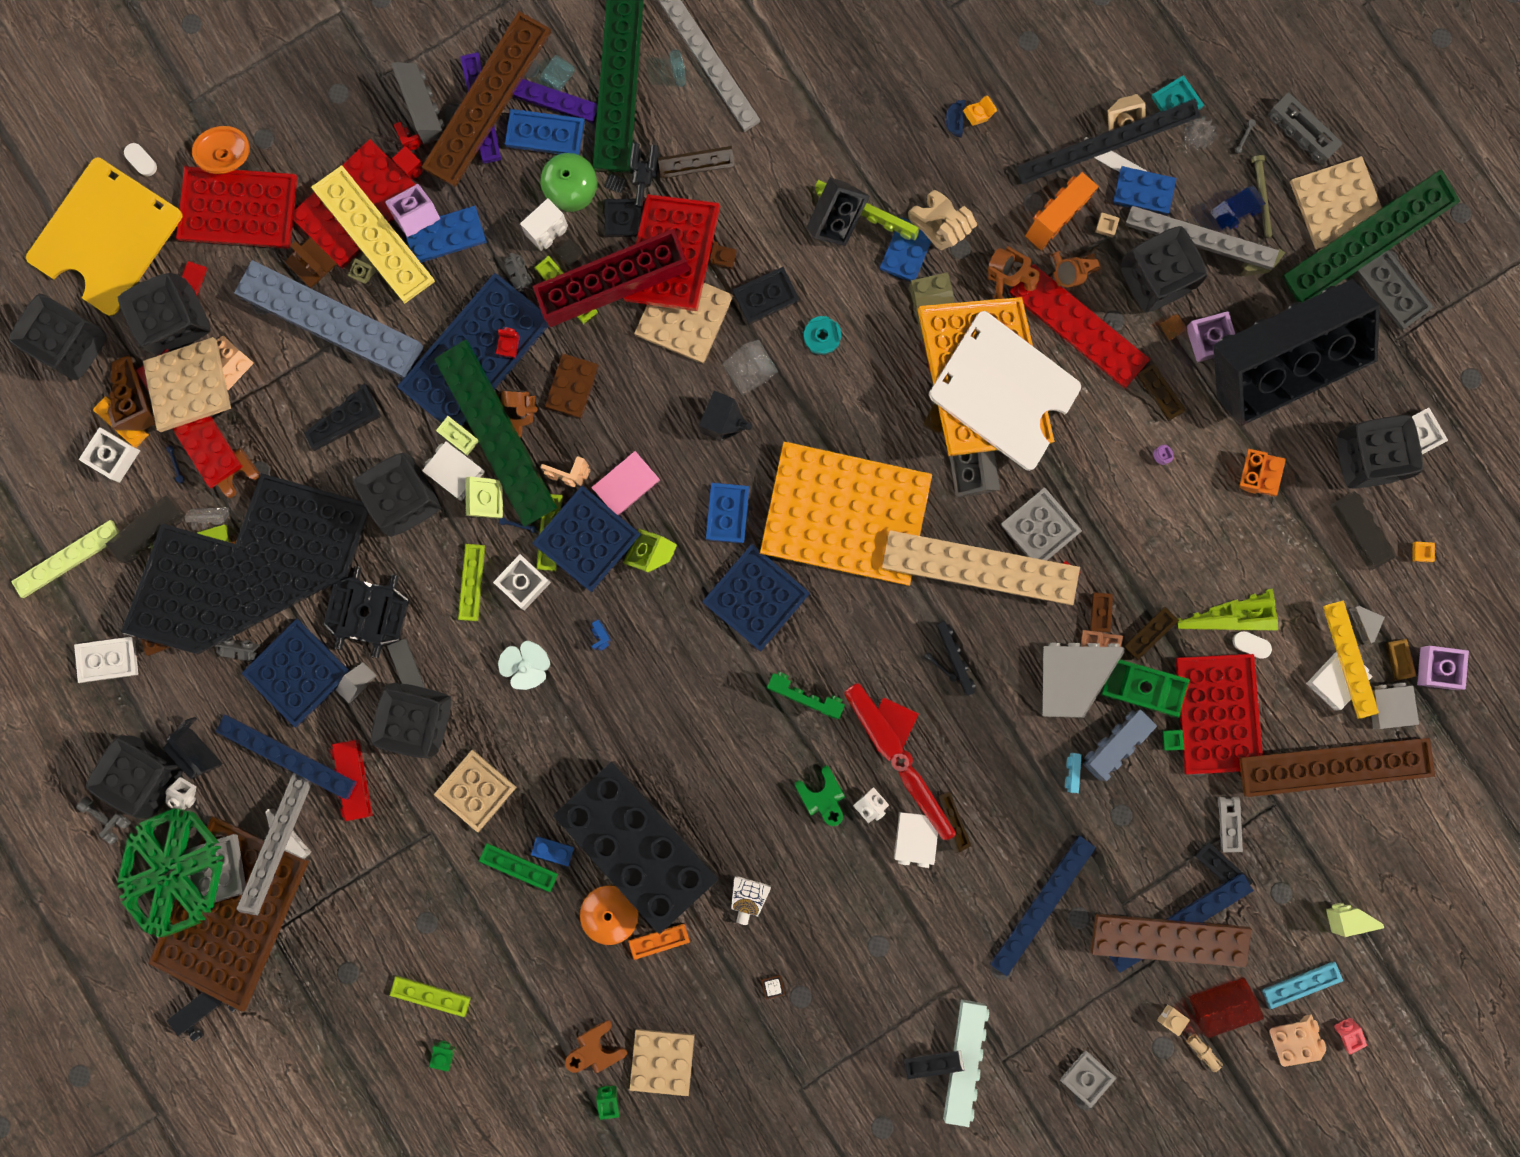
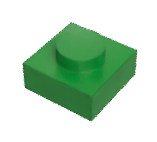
[1162,730,1184,751]

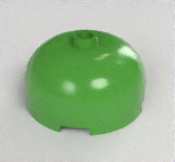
[540,153,598,212]

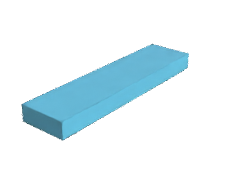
[1261,962,1343,1009]

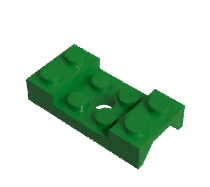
[1102,660,1190,718]
[767,671,845,720]

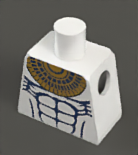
[731,876,771,925]

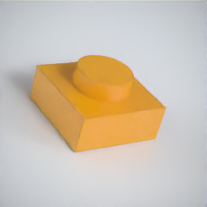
[1412,542,1435,563]

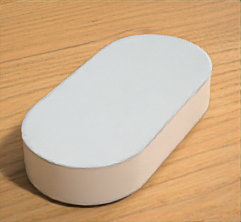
[124,143,157,177]
[1233,632,1272,659]

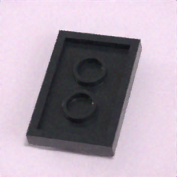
[732,266,800,325]

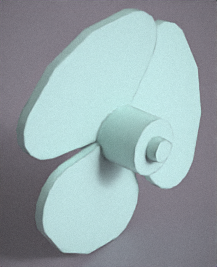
[498,641,550,690]

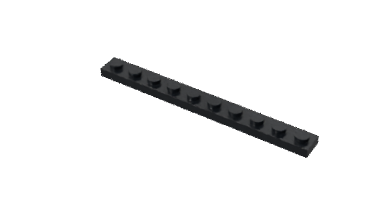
[1016,99,1200,185]

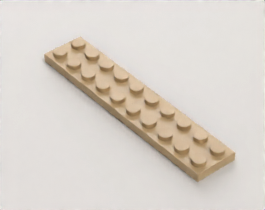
[882,530,1080,605]

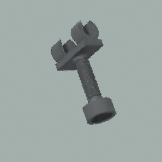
[76,796,131,844]

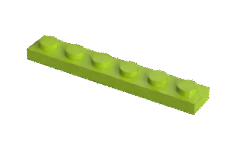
[815,180,919,240]

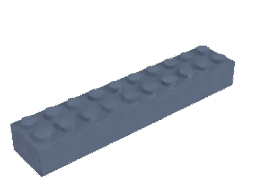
[234,260,424,379]

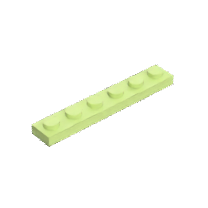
[11,520,122,598]

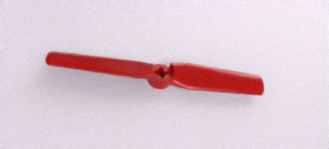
[844,684,956,840]

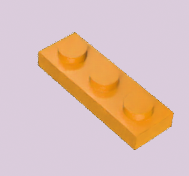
[93,396,149,448]

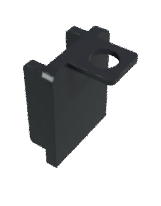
[163,717,223,779]

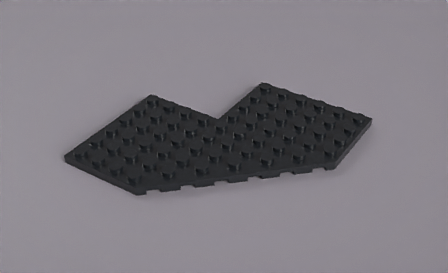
[121,473,369,655]

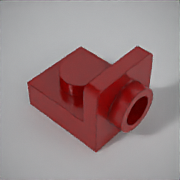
[394,122,423,150]
[496,327,520,359]

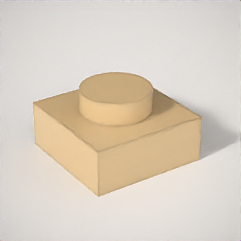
[1095,213,1120,238]

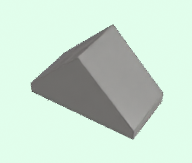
[1349,606,1385,645]
[336,662,377,703]

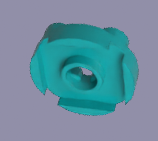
[804,316,842,355]

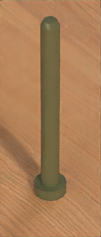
[1251,155,1272,238]

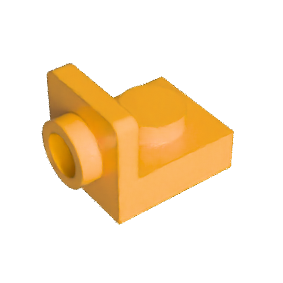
[963,96,997,126]

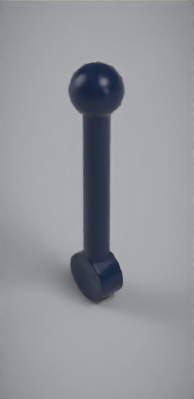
[166,445,185,483]
[499,517,538,533]

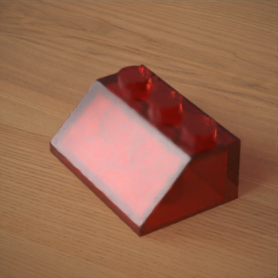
[1188,977,1264,1038]

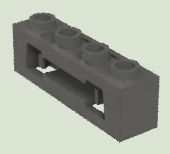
[1268,92,1343,165]

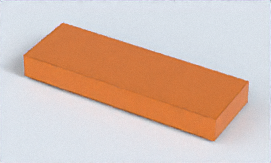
[628,923,690,960]

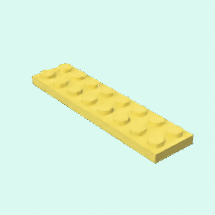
[311,166,435,304]

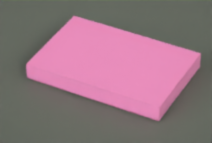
[592,451,660,516]

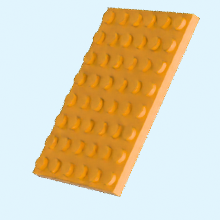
[917,297,1055,456]
[760,442,932,586]

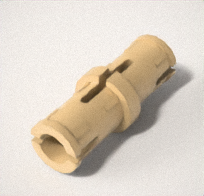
[1186,1034,1223,1072]

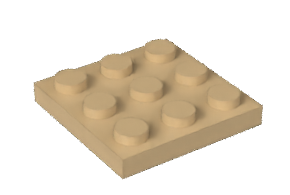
[434,750,517,832]
[630,1029,695,1096]

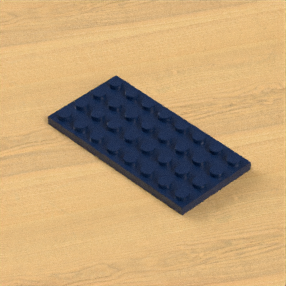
[397,273,549,427]

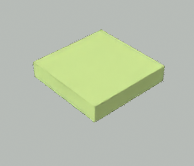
[466,477,503,519]

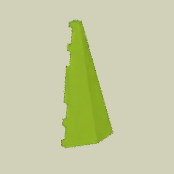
[1177,589,1278,630]

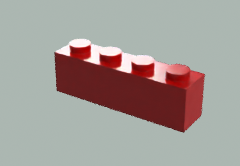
[331,740,373,821]

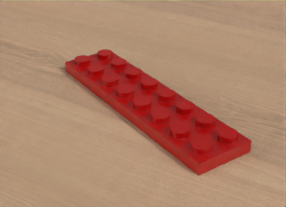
[1009,264,1150,389]
[136,349,243,488]

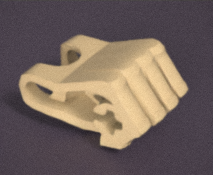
[908,190,977,250]

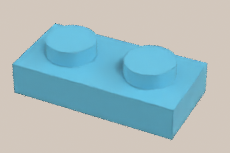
[1065,753,1082,793]

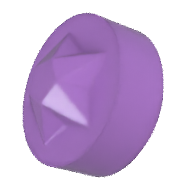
[1154,445,1173,465]

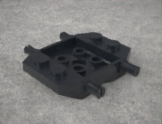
[324,566,410,658]

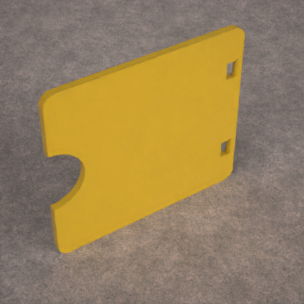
[26,158,182,316]

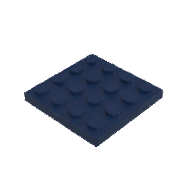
[532,486,641,593]
[702,544,810,652]
[241,619,350,728]

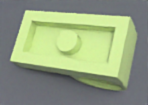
[436,416,478,456]

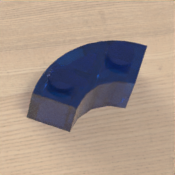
[1210,186,1266,230]

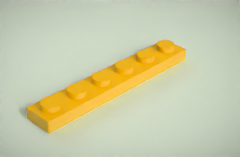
[1323,600,1379,719]

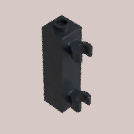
[166,992,237,1042]

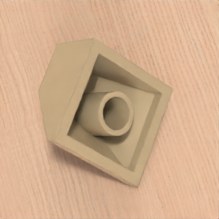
[1108,94,1146,130]

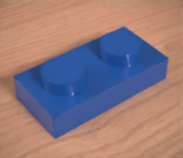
[531,836,575,866]

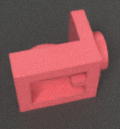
[1334,1018,1367,1054]

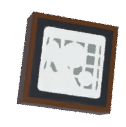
[761,975,785,1000]

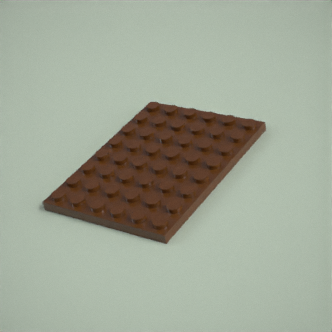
[148,816,309,1011]

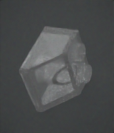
[723,340,778,395]

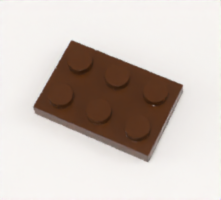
[545,353,599,419]

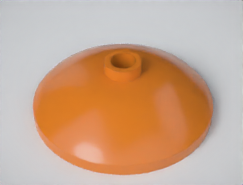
[192,126,250,174]
[580,885,639,945]

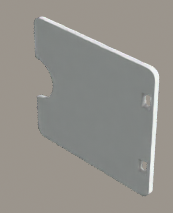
[929,311,1081,471]

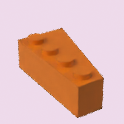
[1025,172,1099,251]

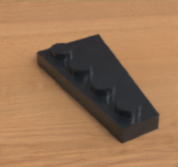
[304,383,382,451]

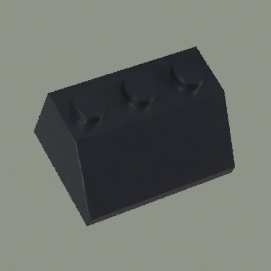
[806,177,870,246]

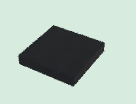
[604,198,642,238]

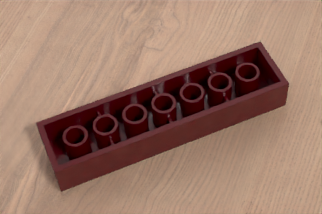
[533,229,691,327]

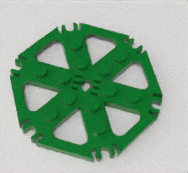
[117,808,223,937]

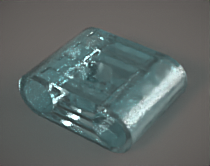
[670,49,686,87]
[540,55,575,91]

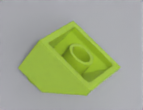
[623,529,677,572]

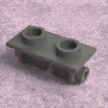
[504,253,533,294]
[216,638,260,661]

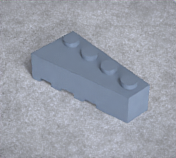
[1083,709,1157,781]

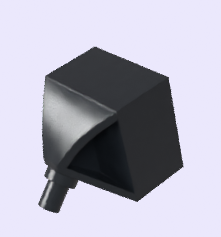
[699,391,752,441]

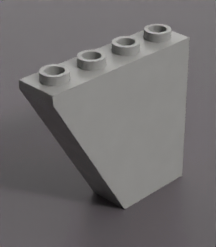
[1043,643,1124,718]

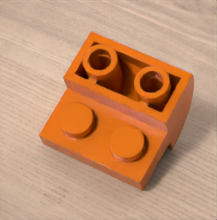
[1239,449,1286,497]

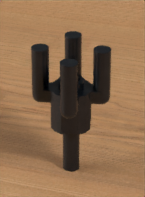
[629,143,660,208]

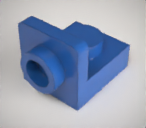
[591,620,612,651]

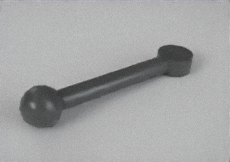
[1235,119,1256,154]

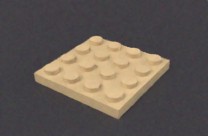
[1290,156,1382,250]
[634,283,733,364]
[143,337,231,432]

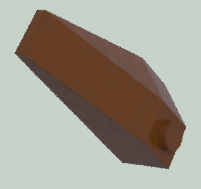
[108,355,156,431]

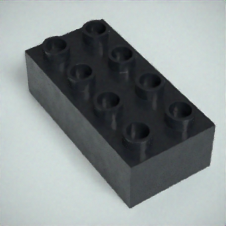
[1213,279,1380,426]
[553,761,720,935]

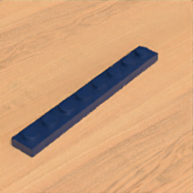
[216,714,357,799]
[990,836,1096,976]
[1109,873,1254,973]

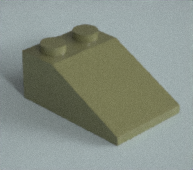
[909,272,955,340]

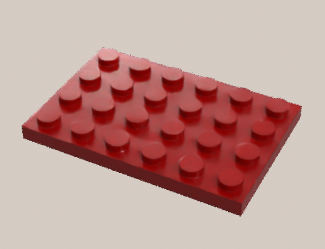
[292,139,416,269]
[176,166,298,249]
[623,194,720,311]
[1175,654,1263,775]

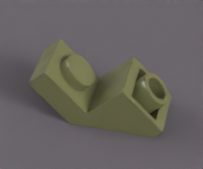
[1240,248,1285,276]
[348,253,378,284]

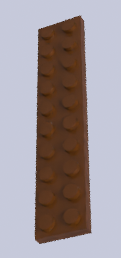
[422,11,551,187]
[1239,738,1436,797]

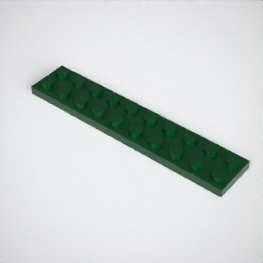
[593,0,644,173]
[1281,169,1461,302]
[434,340,557,527]

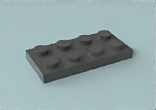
[1356,250,1434,331]

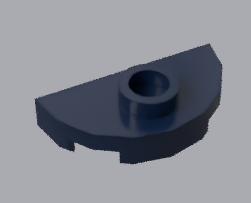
[945,100,966,138]

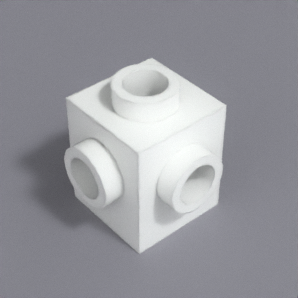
[165,777,196,810]
[853,787,889,823]

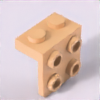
[217,336,254,390]
[540,456,590,488]
[1269,1014,1326,1067]

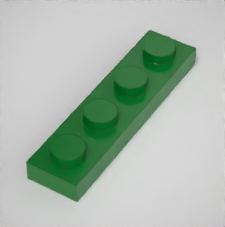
[479,843,559,892]

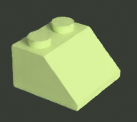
[1326,903,1384,937]

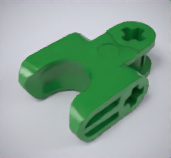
[795,765,845,826]

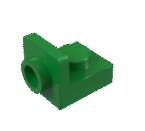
[429,1041,455,1072]
[596,1086,620,1120]

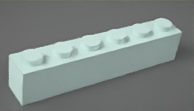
[943,999,989,1127]

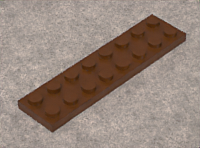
[1091,914,1252,967]

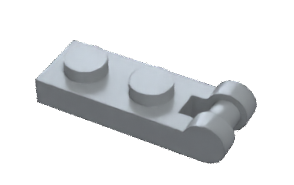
[1218,797,1243,852]

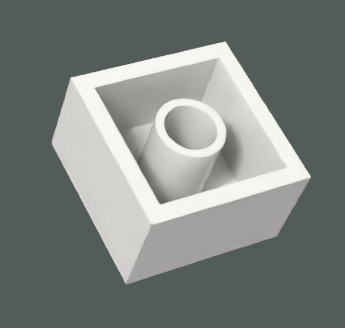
[520,198,568,251]
[79,427,140,483]
[493,554,551,610]

